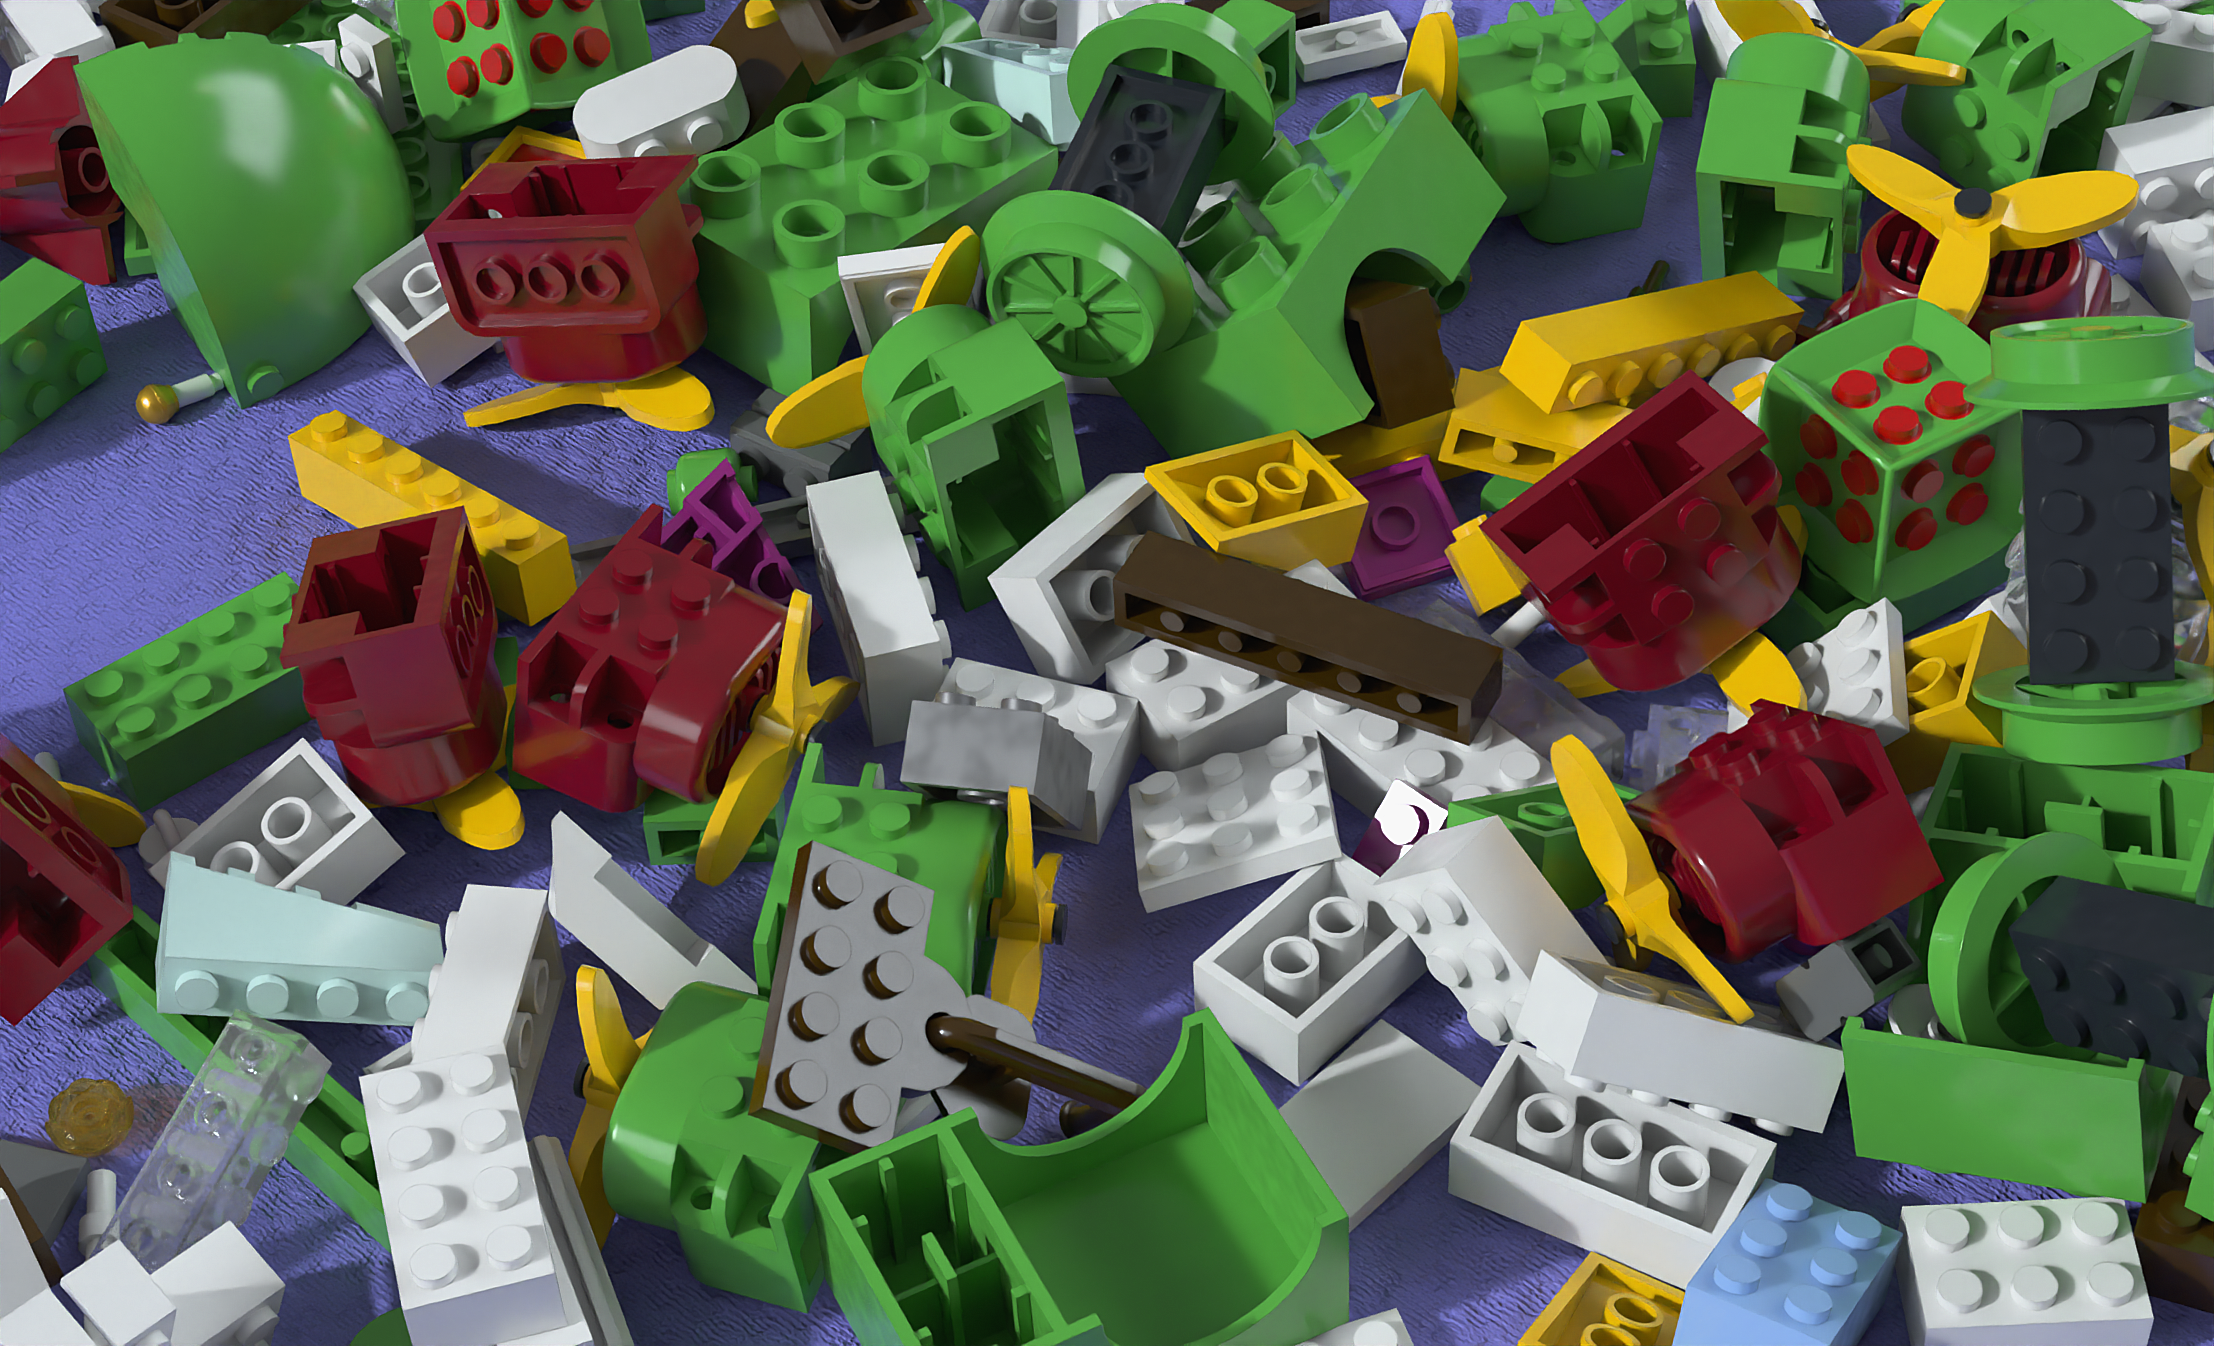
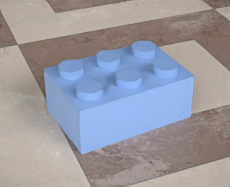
[1672,1177,1904,1346]

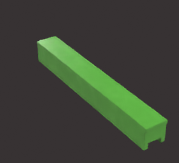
[87,904,392,1254]

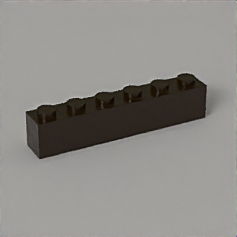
[1113,530,1504,746]

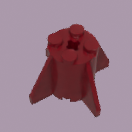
[0,55,123,286]

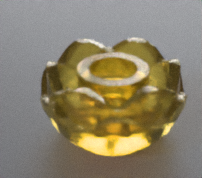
[45,1078,134,1158]

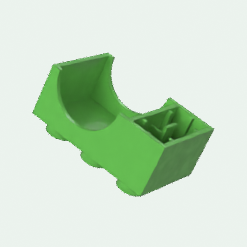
[677,56,1058,397]
[1107,88,1507,460]
[1841,742,2214,1203]
[808,1007,1349,1346]

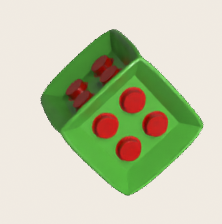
[394,0,653,143]
[1758,298,2023,605]

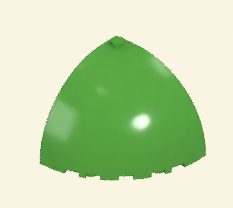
[73,32,415,410]

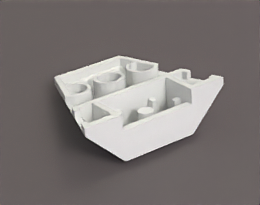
[548,810,758,1010]

